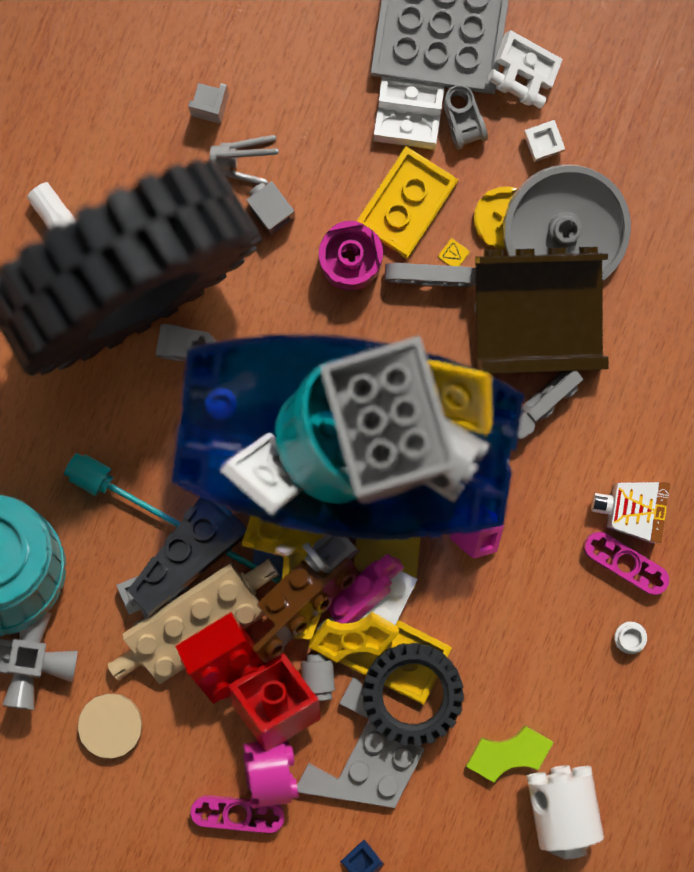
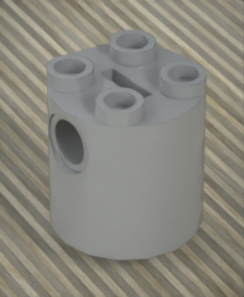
[423,417,489,502]

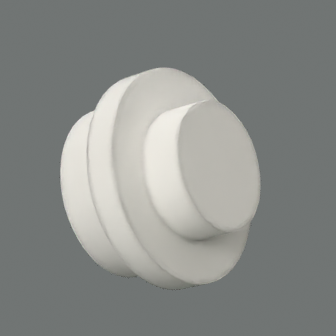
[614,622,647,654]

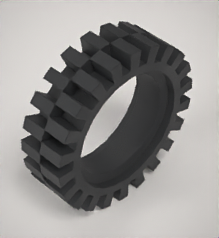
[363,643,464,746]

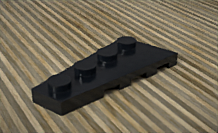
[128,484,247,617]

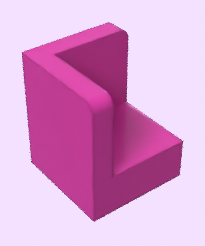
[450,506,504,559]

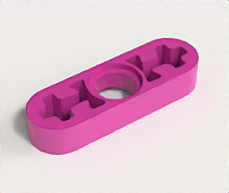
[583,532,669,595]
[190,795,285,833]

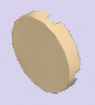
[78,693,143,759]

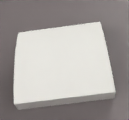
[373,77,444,150]

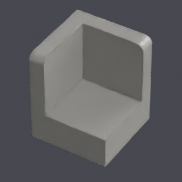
[188,83,229,124]

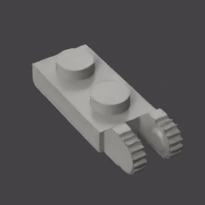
[505,370,583,439]

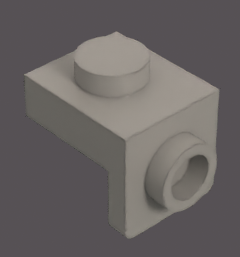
[302,525,359,575]

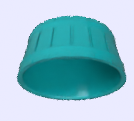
[275,358,358,503]
[0,495,66,636]

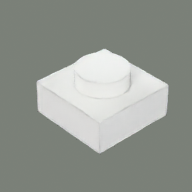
[524,120,565,162]

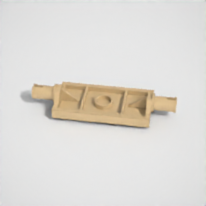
[107,558,280,684]

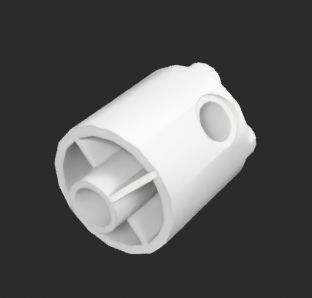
[527,765,604,859]

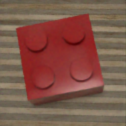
[175,612,265,704]
[228,653,321,752]

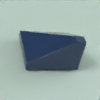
[341,840,384,872]

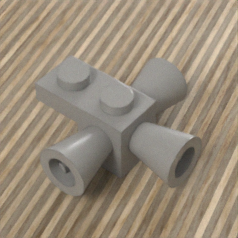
[0,613,78,710]

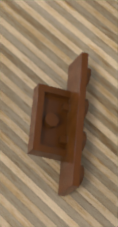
[253,557,360,663]

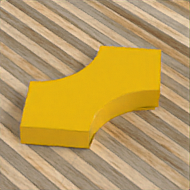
[309,612,399,662]

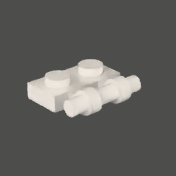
[487,30,562,109]

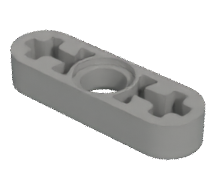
[385,263,475,287]

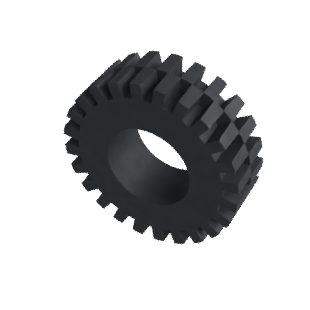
[0,159,261,376]

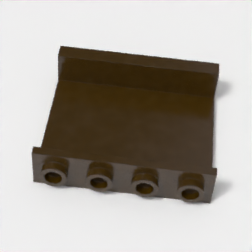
[475,247,609,373]

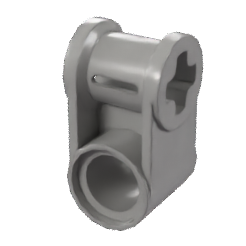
[443,85,488,150]
[155,324,219,364]

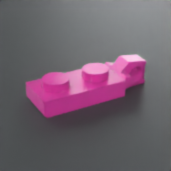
[328,554,404,623]

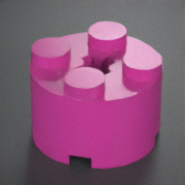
[319,221,383,290]
[243,741,298,809]

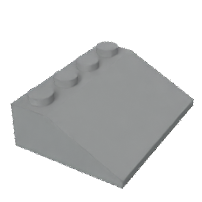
[320,336,459,504]

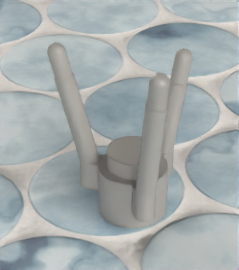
[210,135,279,185]

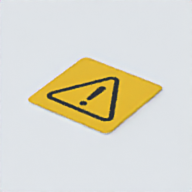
[438,238,470,266]

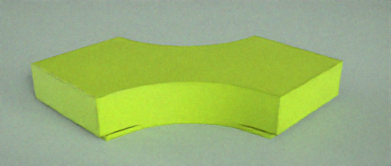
[466,725,554,783]

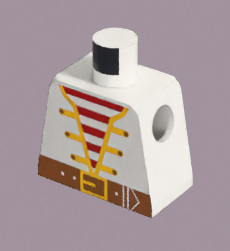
[591,482,670,544]

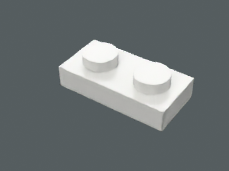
[362,571,417,625]

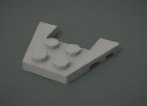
[297,677,424,808]

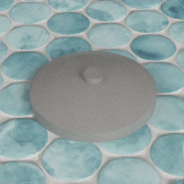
[503,164,631,281]

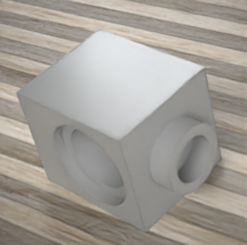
[246,181,295,236]

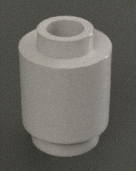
[301,653,335,701]

